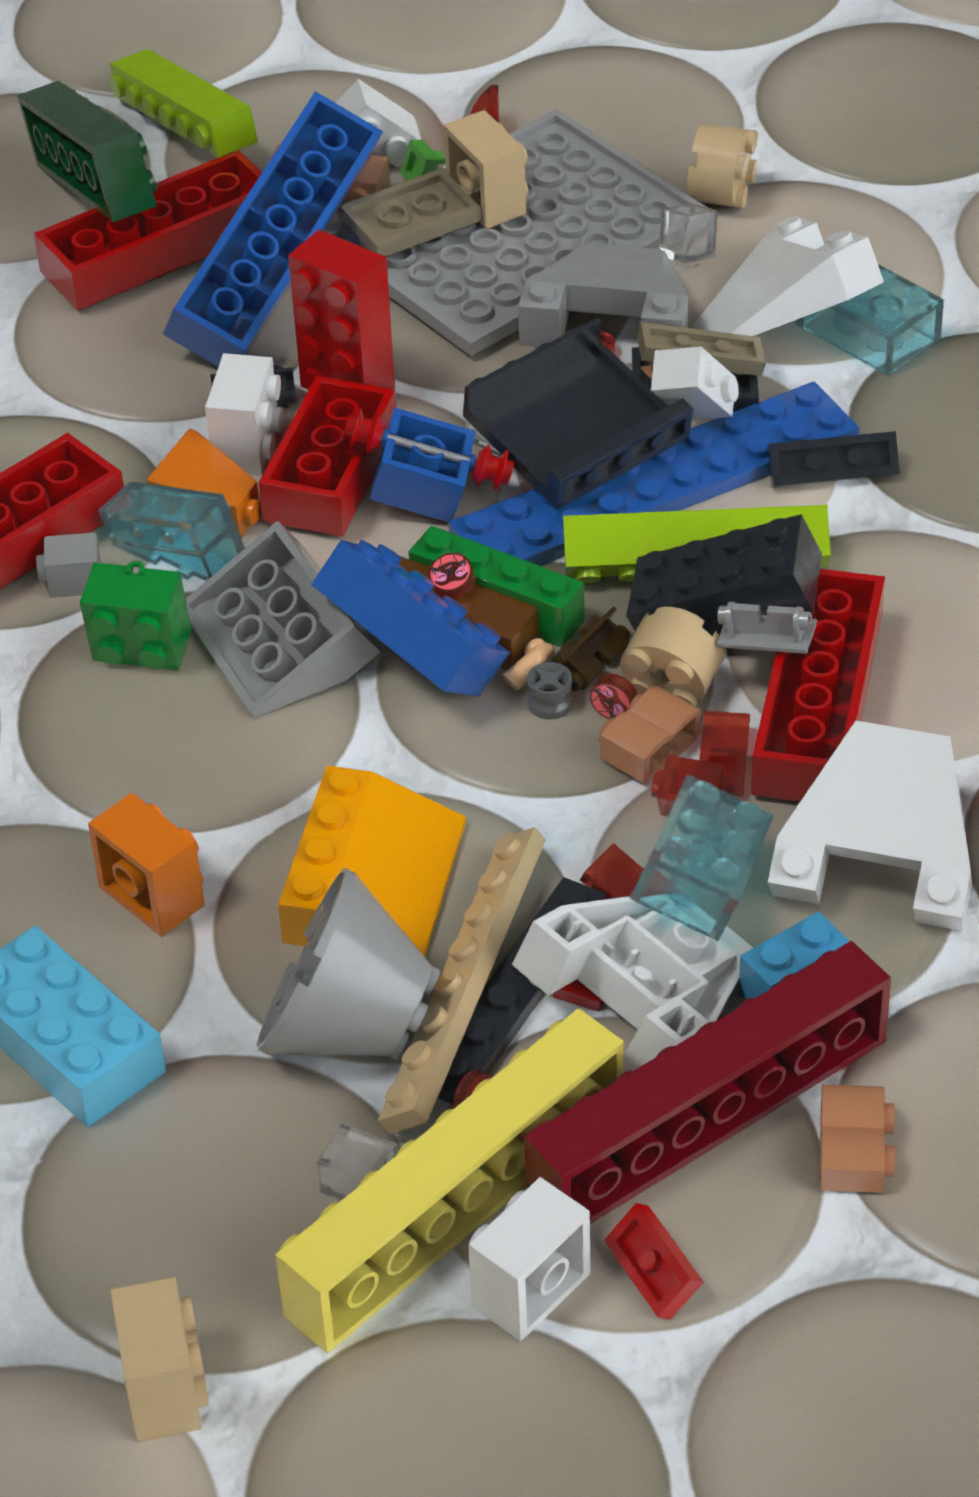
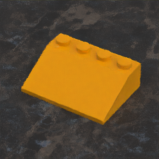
[278,765,467,958]

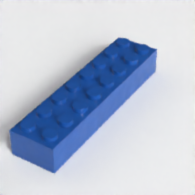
[163,91,383,367]

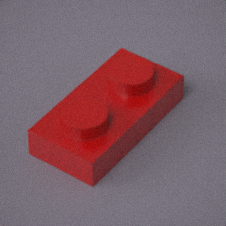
[604,1203,704,1320]

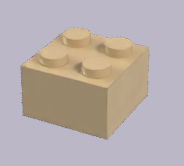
[444,110,529,229]
[110,1277,209,1442]

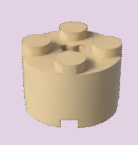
[687,123,758,209]
[620,606,726,707]

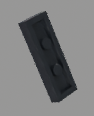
[767,431,900,487]

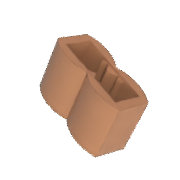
[599,686,702,783]
[820,1084,895,1193]

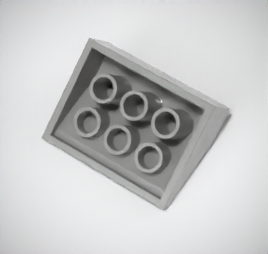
[186,521,380,718]

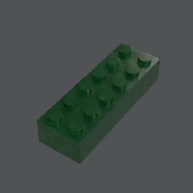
[17,80,157,222]

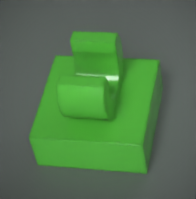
[400,140,446,181]

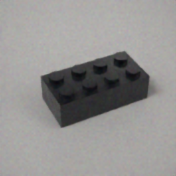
[626,514,822,636]

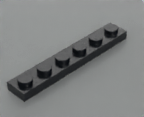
[437,877,606,1106]

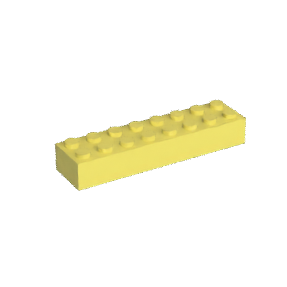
[275,1008,624,1354]

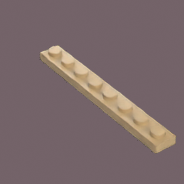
[377,827,546,1134]

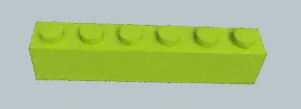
[109,49,258,158]
[563,504,831,584]

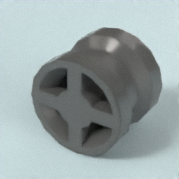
[527,662,573,720]

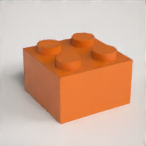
[88,792,205,937]

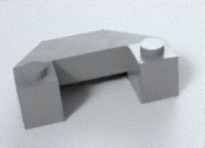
[518,243,688,347]

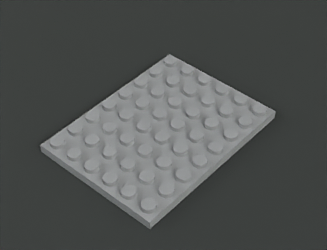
[324,109,711,356]

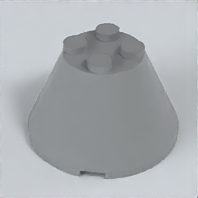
[256,868,440,1060]

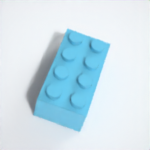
[0,925,166,1128]

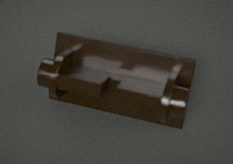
[552,606,631,691]

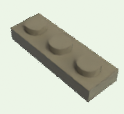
[637,322,766,376]

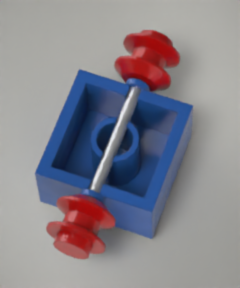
[342,407,514,522]

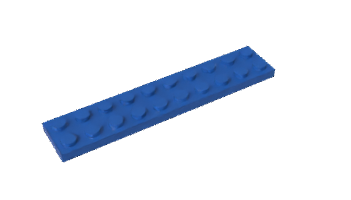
[449,381,860,566]

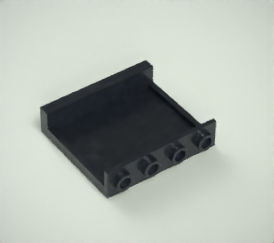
[463,318,694,510]

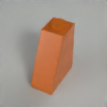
[146,429,262,539]

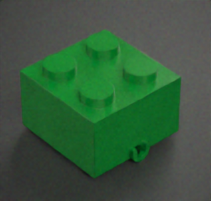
[79,561,192,671]

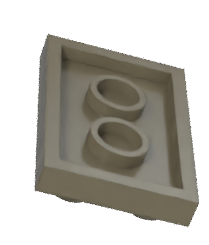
[340,168,482,256]

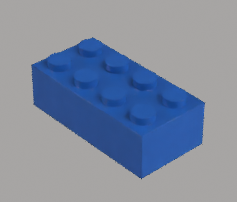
[311,540,510,696]

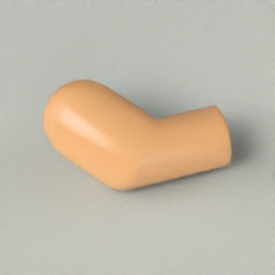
[502,638,555,692]

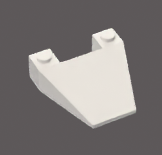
[691,216,884,336]
[768,720,972,931]
[512,889,753,1069]

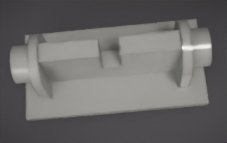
[717,602,817,654]

